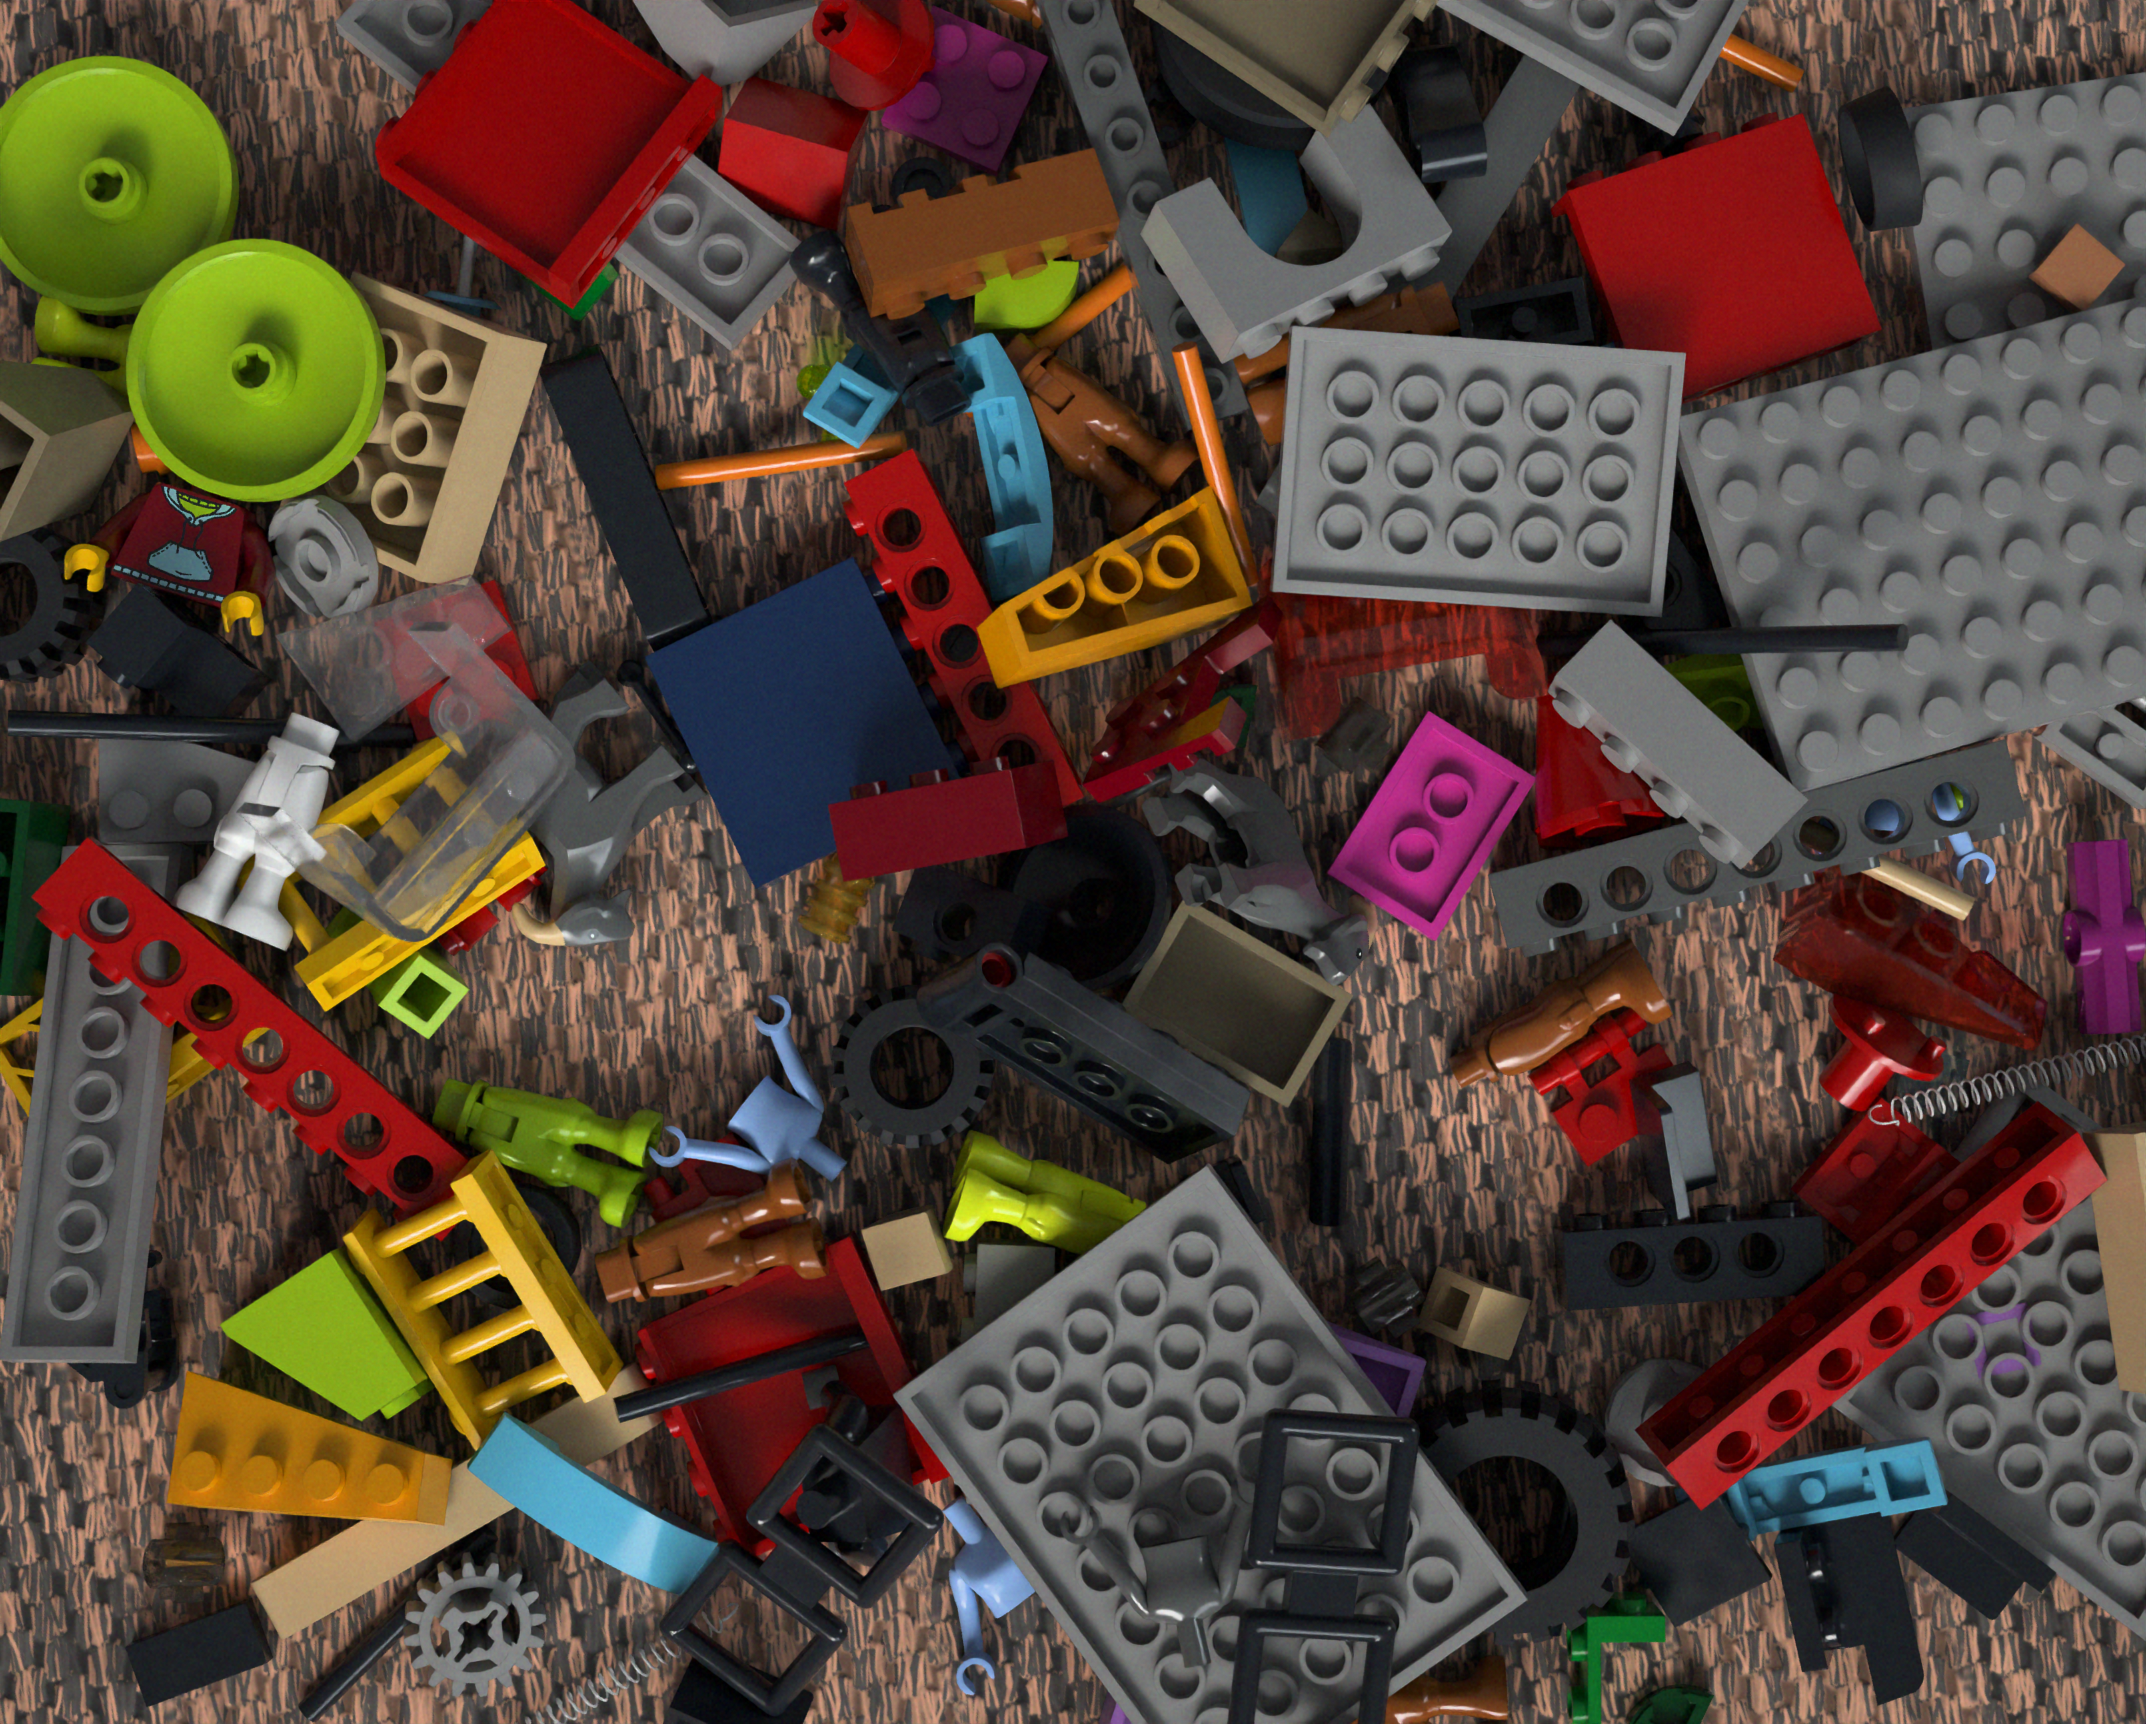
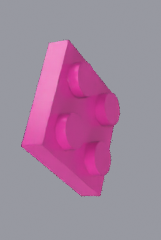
[881,5,1049,177]

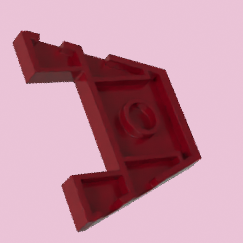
[1082,595,1283,803]

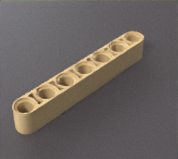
[250,1361,664,1639]

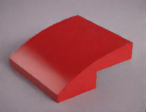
[1791,1095,1961,1246]

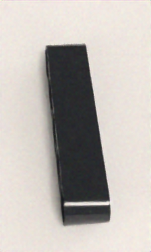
[539,344,714,652]

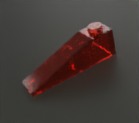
[1773,864,2048,1051]

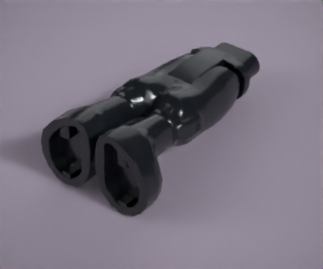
[789,204,972,427]

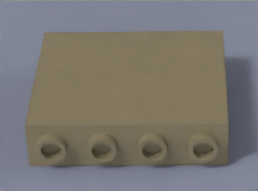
[1134,0,1439,137]

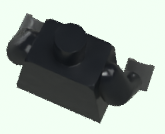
[796,1364,914,1567]

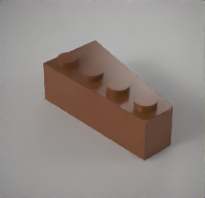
[845,148,1120,320]

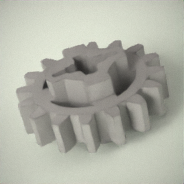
[403,1552,546,1697]

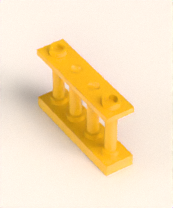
[236,729,545,1012]
[341,1149,624,1451]

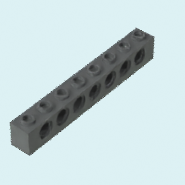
[1034,0,1250,434]
[1488,739,2027,958]

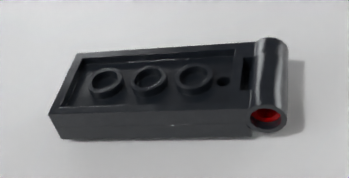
[916,942,1251,1164]

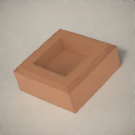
[2028,223,2126,314]

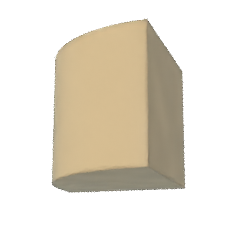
[861,1205,953,1291]
[1416,1266,1531,1360]

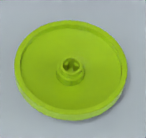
[0,55,239,316]
[125,238,386,502]

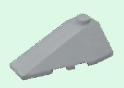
[633,0,817,86]

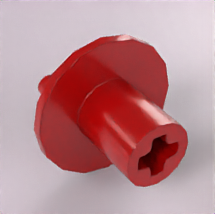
[812,0,936,111]
[1819,985,1947,1112]

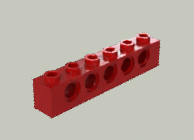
[842,448,1089,807]

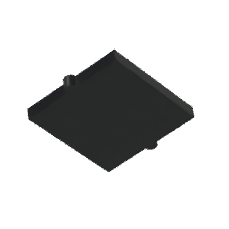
[1629,1495,1772,1628]

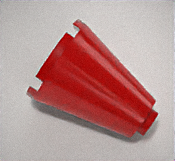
[1535,670,1665,851]

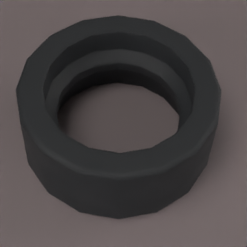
[452,1183,582,1309]

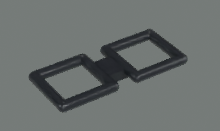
[1227,1408,1420,1724]
[659,1423,944,1716]

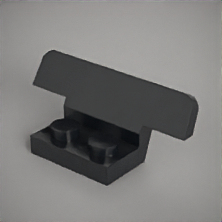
[1774,1512,1924,1706]

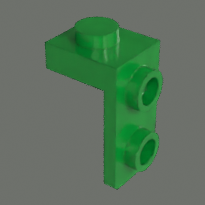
[1566,1591,1666,1724]

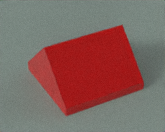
[718,76,871,232]

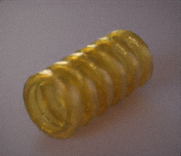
[797,852,877,945]

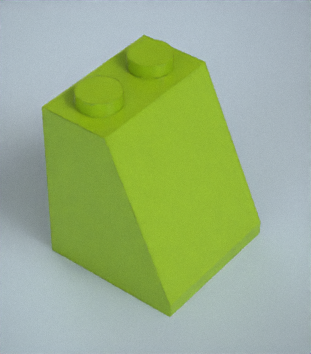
[219,1245,435,1421]

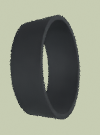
[1838,86,1923,232]

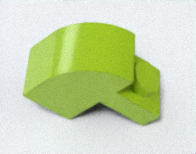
[974,255,1079,336]
[325,897,470,1040]

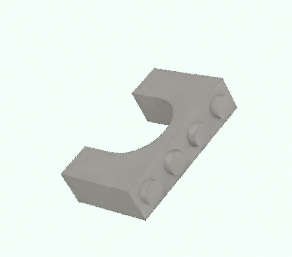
[1140,103,1453,364]

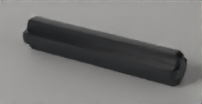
[1309,1037,1352,1227]

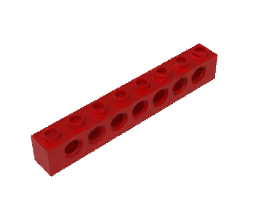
[31,836,471,1241]
[1634,1101,2107,1511]

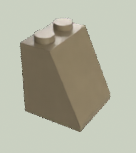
[0,360,134,542]

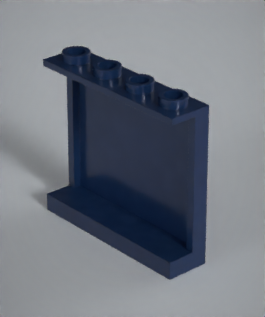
[645,557,971,891]

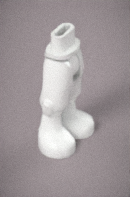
[171,712,340,951]

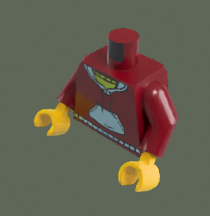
[64,482,276,636]

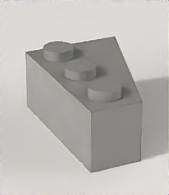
[99,739,258,845]

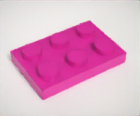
[1325,711,1536,941]

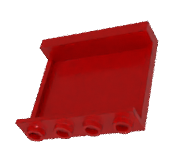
[375,0,723,309]
[1551,112,1882,405]
[635,1231,951,1556]

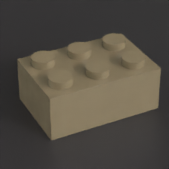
[1120,898,1353,1108]

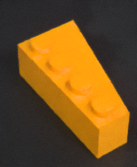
[977,485,1253,689]
[166,1371,453,1526]

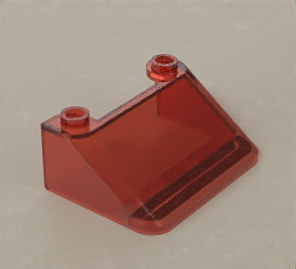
[1256,558,1549,746]

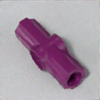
[2062,839,2146,1034]

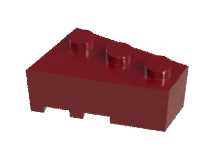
[828,756,1068,882]

